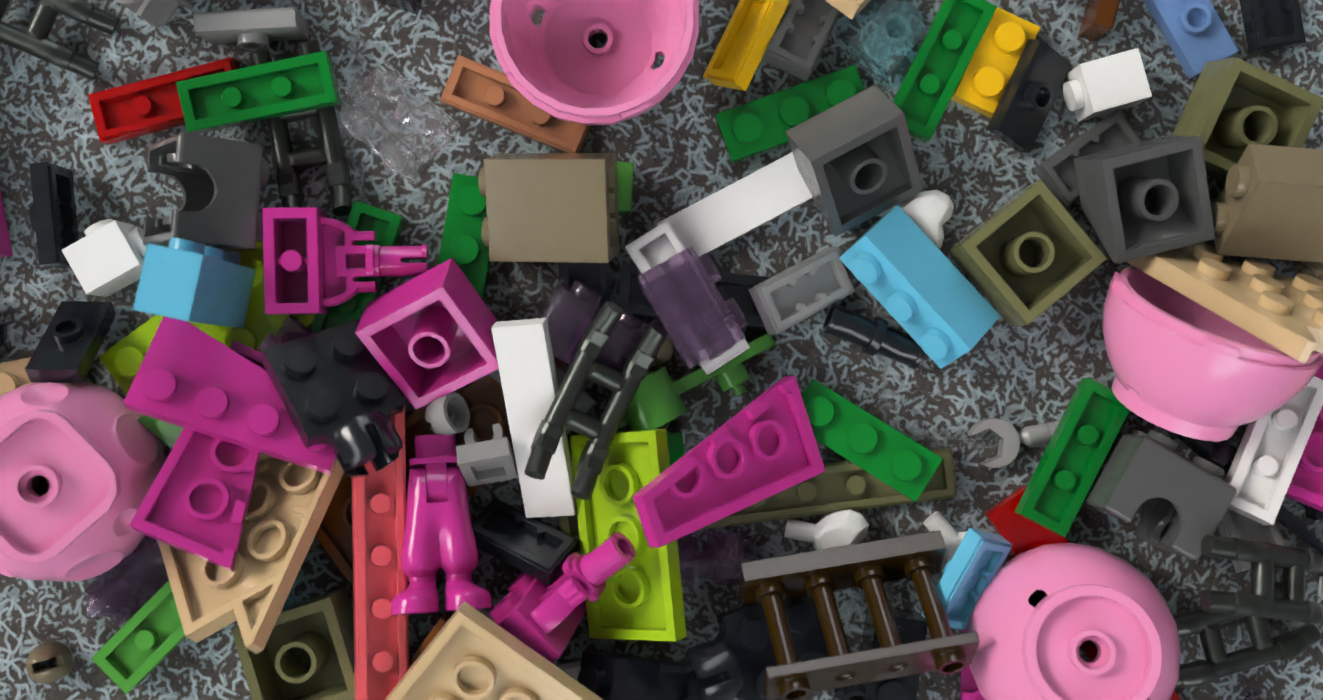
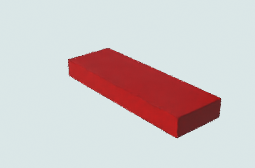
[88,57,239,145]

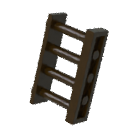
[739,530,980,700]

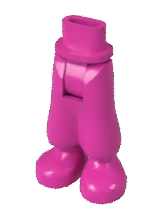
[391,434,492,615]

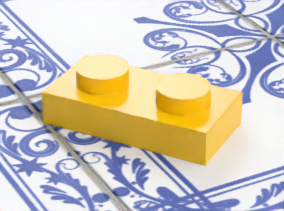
[951,7,1040,118]

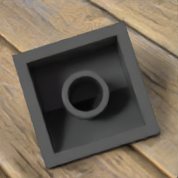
[785,85,923,237]
[1074,135,1215,264]

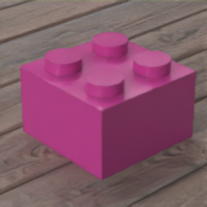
[355,258,499,410]

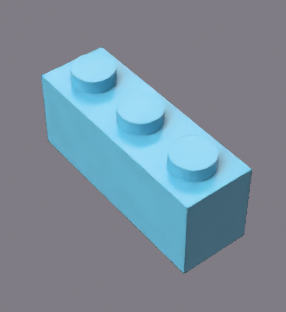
[839,204,1000,369]
[133,237,256,328]

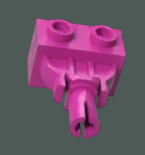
[262,207,429,315]
[489,532,636,663]

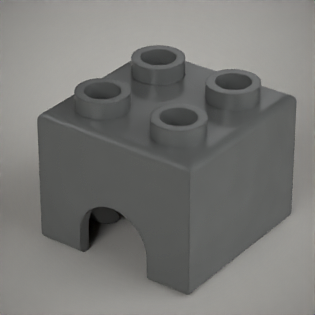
[143,132,269,252]
[1082,428,1237,560]

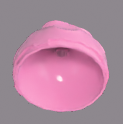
[0,380,166,582]

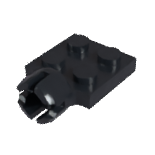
[261,319,406,478]
[684,595,829,700]

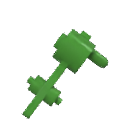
[609,333,776,461]

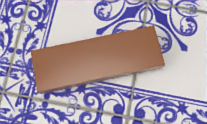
[440,55,592,153]

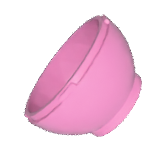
[490,0,699,125]
[1102,266,1323,442]
[967,543,1181,700]

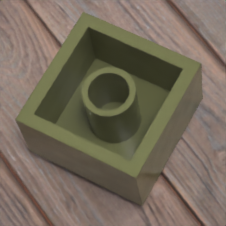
[1172,57,1323,184]
[947,180,1107,327]
[231,587,354,700]

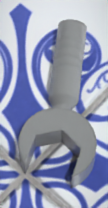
[967,418,1060,468]

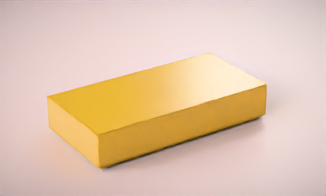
[703,0,790,91]

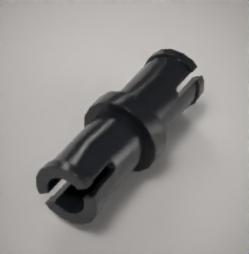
[822,303,925,370]

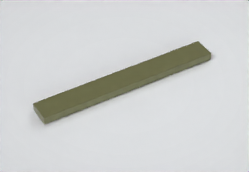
[558,447,958,545]

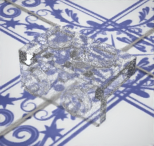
[339,61,461,183]

